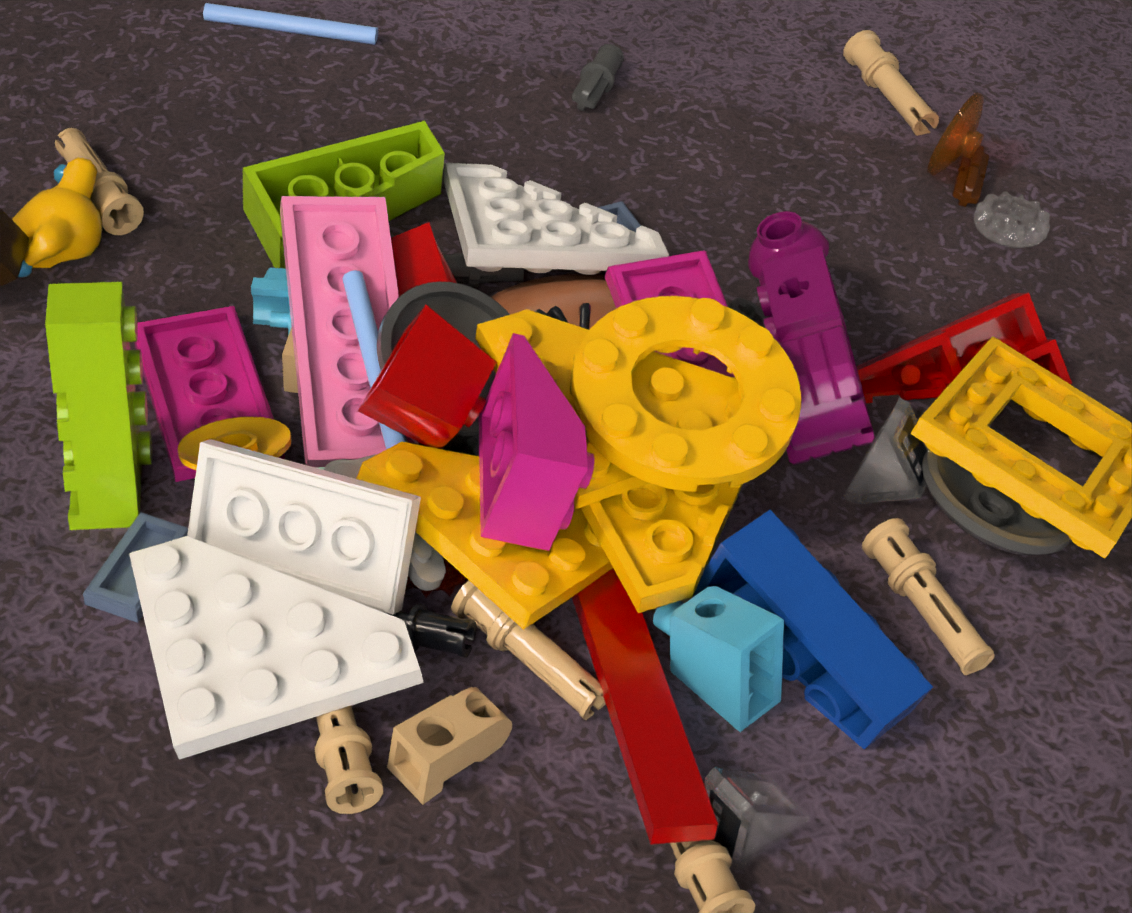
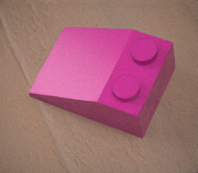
[479,333,594,551]

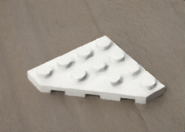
[444,163,669,275]
[129,536,424,760]

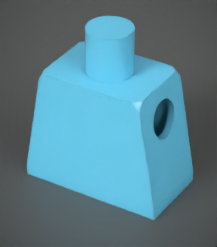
[653,586,784,732]

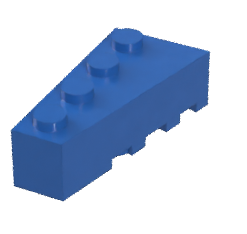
[692,509,933,749]

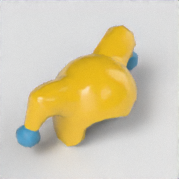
[12,157,102,278]

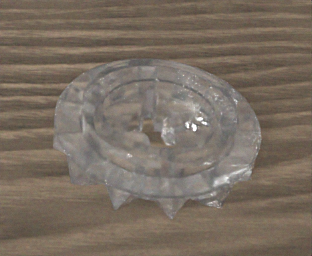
[974,191,1050,248]

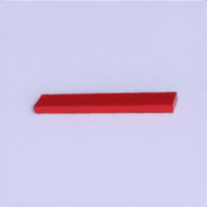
[572,568,718,845]

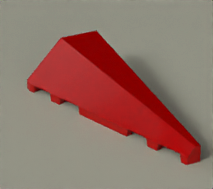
[857,292,1072,403]

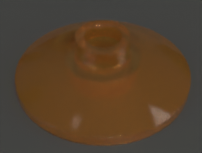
[927,92,984,176]

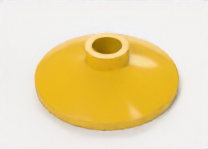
[177,417,292,470]

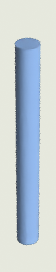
[203,3,378,45]
[342,270,408,449]

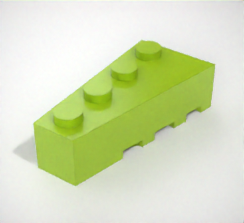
[243,121,445,269]
[45,282,152,530]

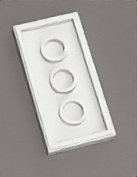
[187,439,421,615]

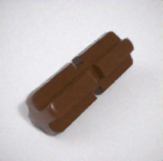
[952,144,990,207]

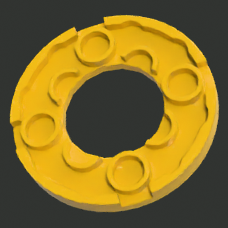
[570,296,801,492]

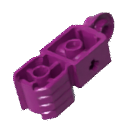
[748,211,876,465]

